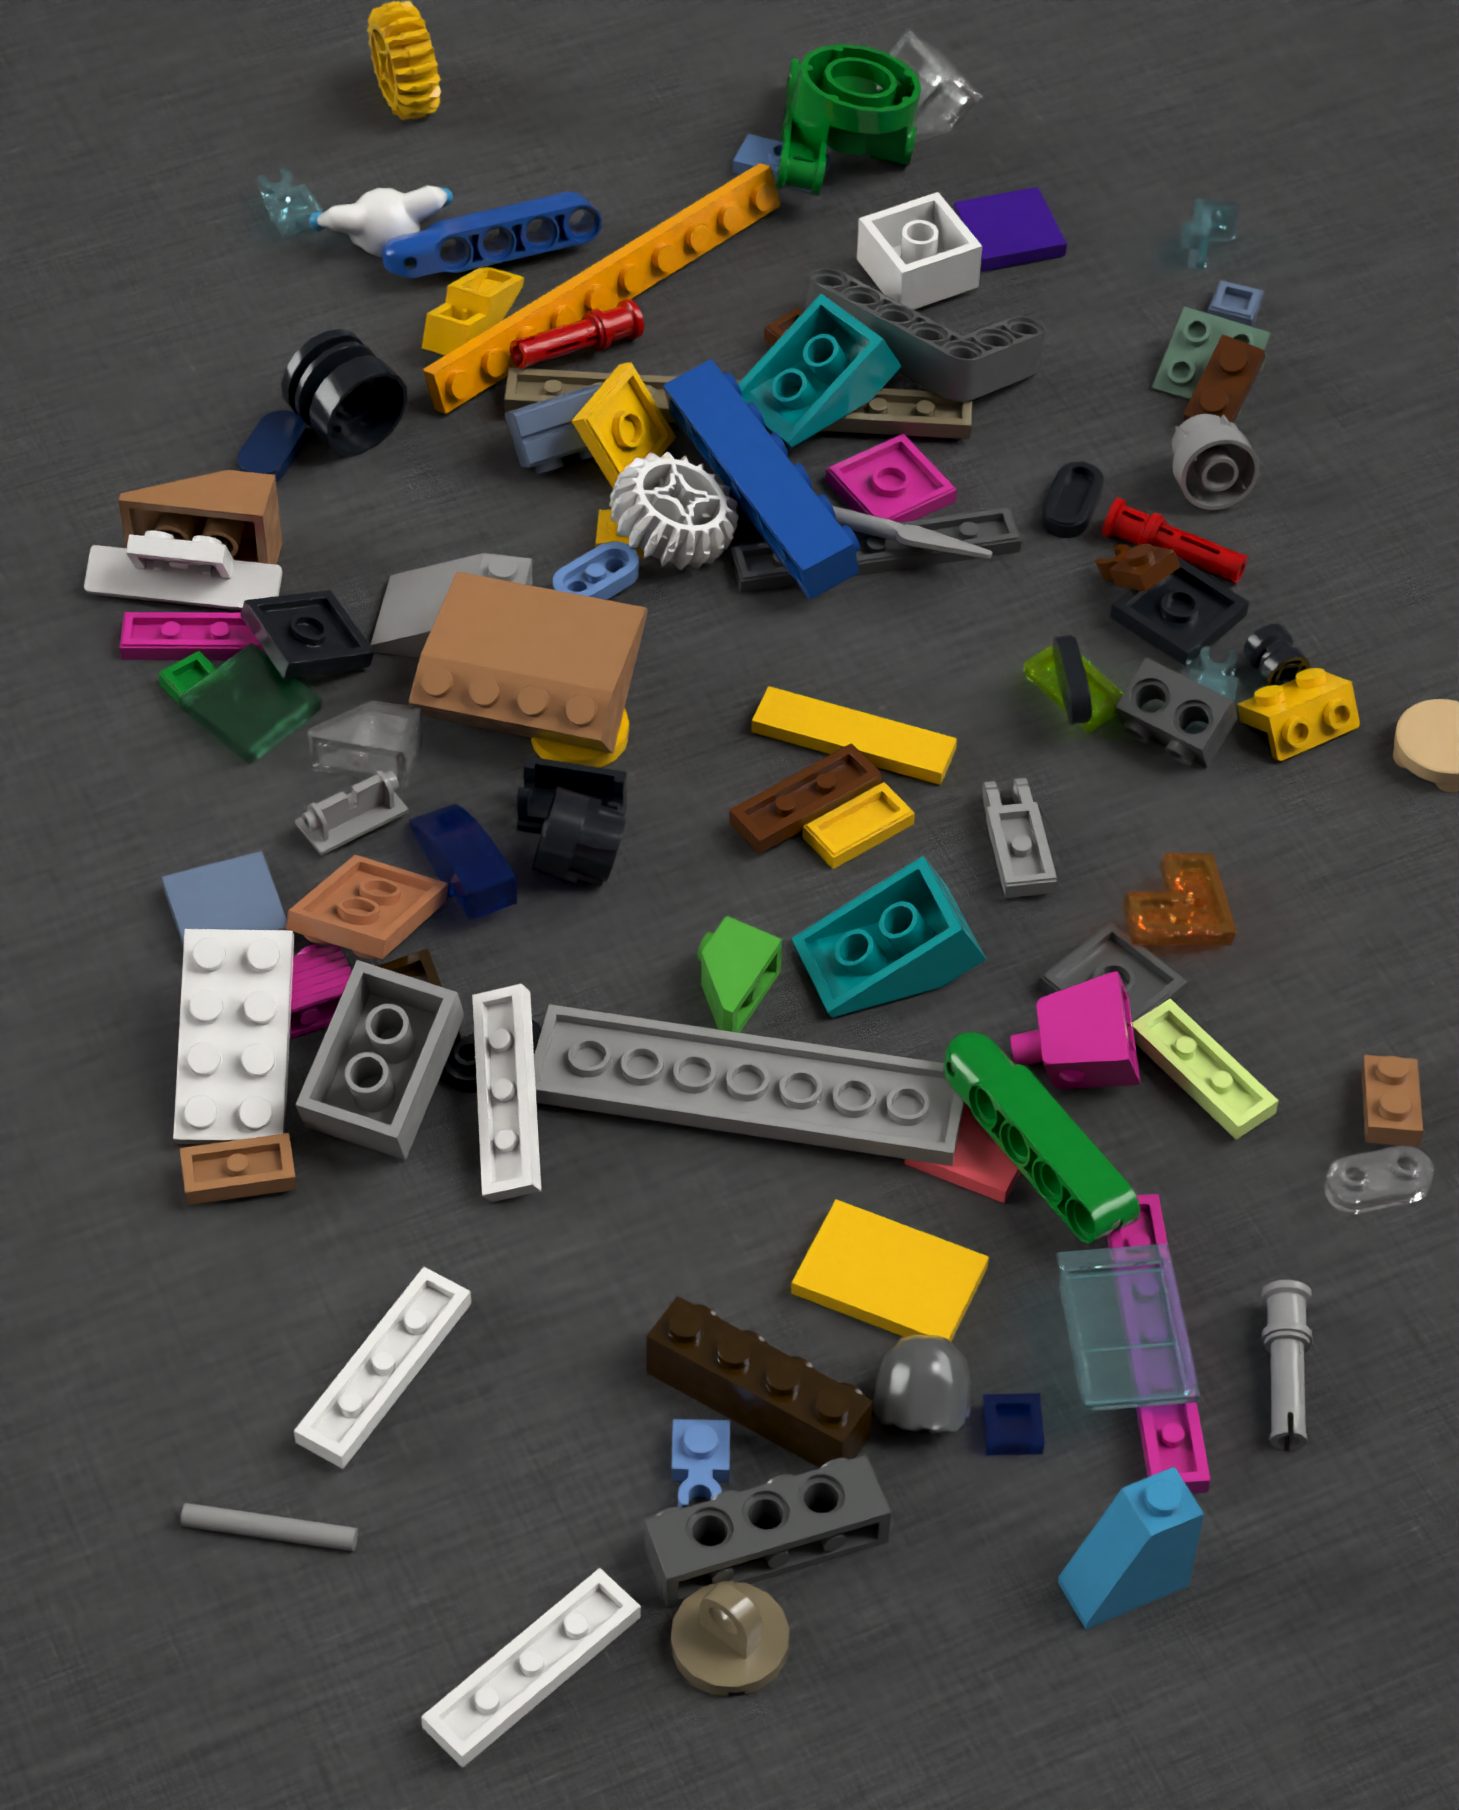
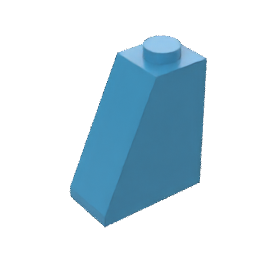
[1058,1466,1204,1630]

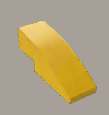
[422,266,525,355]

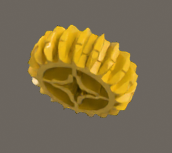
[367,1,441,120]

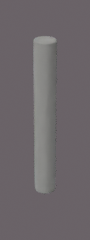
[181,1503,358,1551]

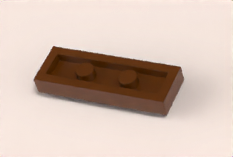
[729,743,882,854]

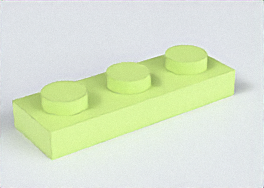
[1133,999,1279,1140]

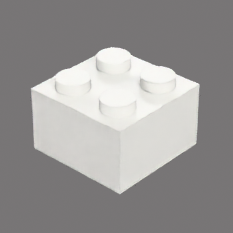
[857,192,982,309]

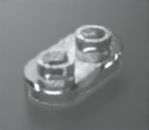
[1325,1146,1434,1214]

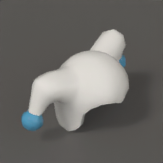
[308,185,453,257]

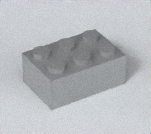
[295,960,465,1160]

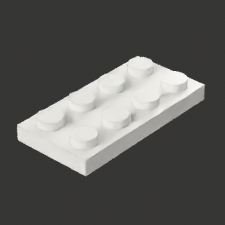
[173,929,294,1144]

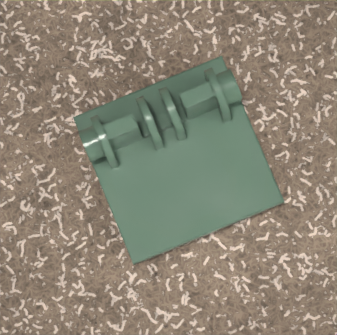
[1152,306,1271,416]

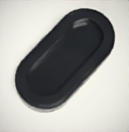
[1041,462,1104,538]
[1053,635,1092,725]

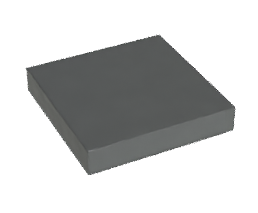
[1038,922,1188,1022]

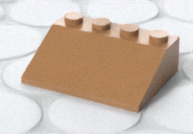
[409,571,648,754]

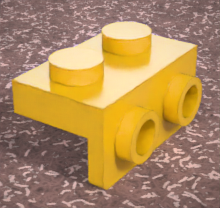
[1237,668,1360,761]

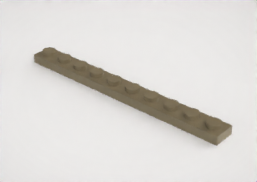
[504,368,972,439]

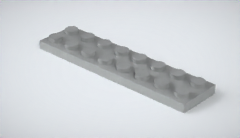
[534,1004,965,1166]

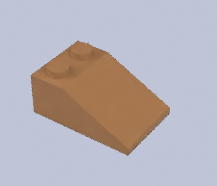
[118,470,283,565]

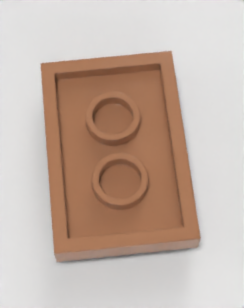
[286,855,449,959]

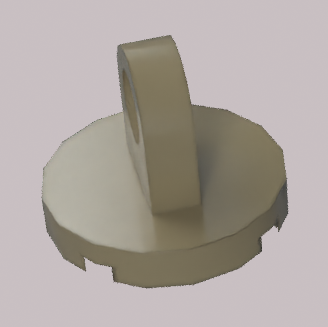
[671,1581,790,1697]

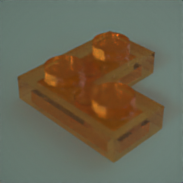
[1122,853,1237,946]

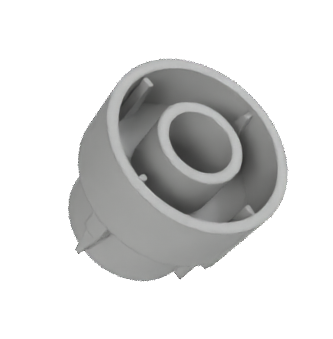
[1172,414,1259,510]

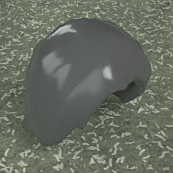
[872,1334,971,1433]

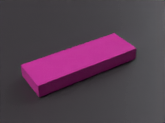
[120,612,269,661]

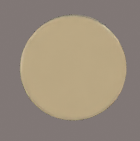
[1393,699,1459,793]

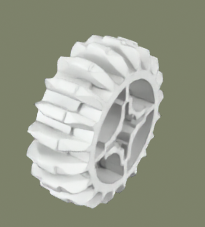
[609,452,739,570]

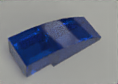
[409,803,517,920]

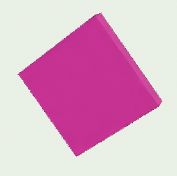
[825,434,957,523]

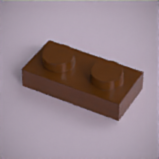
[1183,334,1266,423]

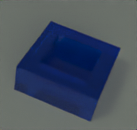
[981,1393,1045,1456]

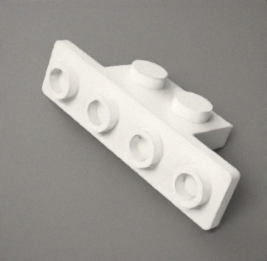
[84,530,282,611]

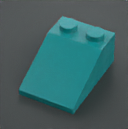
[738,293,902,448]
[791,856,987,1018]

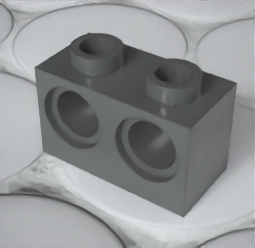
[1116,658,1238,768]

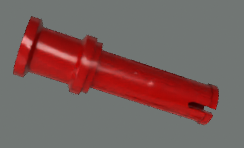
[510,299,644,369]
[1102,497,1248,584]

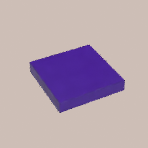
[953,187,1067,271]

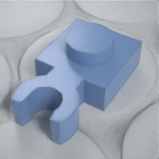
[671,1419,730,1508]

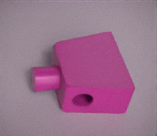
[1010,971,1140,1089]

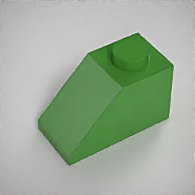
[697,916,782,1033]

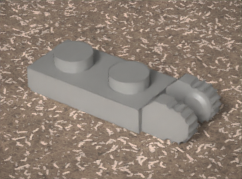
[982,778,1057,898]

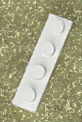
[472,984,541,1202]
[294,1267,471,1469]
[421,1568,641,1768]

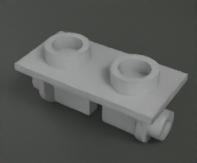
[295,770,409,856]

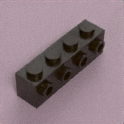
[646,1296,873,1468]

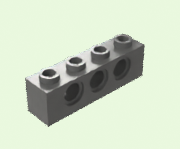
[645,1455,891,1609]

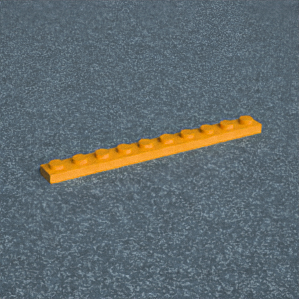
[422,163,781,414]

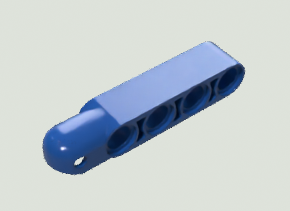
[382,192,602,278]

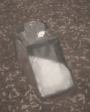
[307,700,423,786]

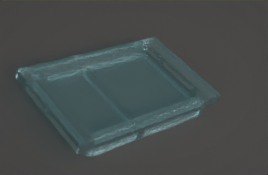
[1056,1243,1200,1412]

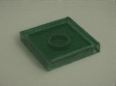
[179,643,322,765]

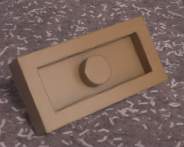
[1361,1055,1423,1147]
[180,1133,297,1205]

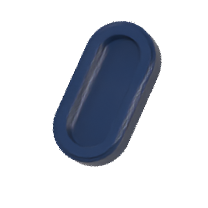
[238,410,306,482]

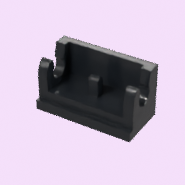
[517,756,627,834]

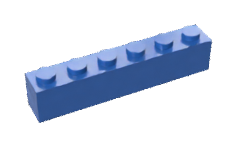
[663,359,860,600]

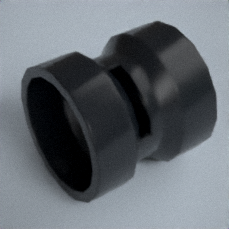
[1243,624,1310,686]

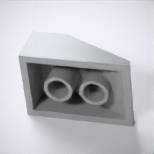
[370,553,533,658]

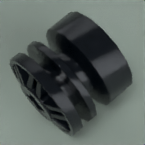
[281,329,408,456]

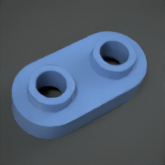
[553,542,639,600]

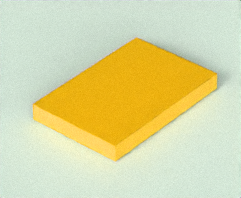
[791,1199,989,1342]

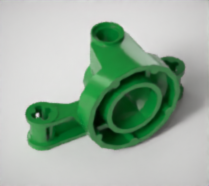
[775,44,922,196]

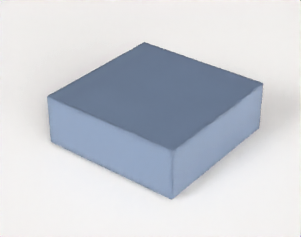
[1208,280,1264,327]

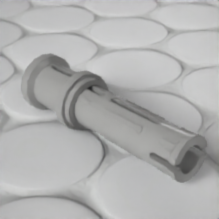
[1261,1280,1313,1450]

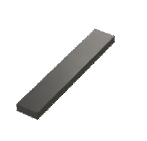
[730,507,1022,593]

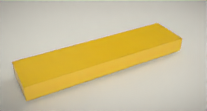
[751,686,957,785]

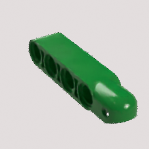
[943,1031,1140,1244]

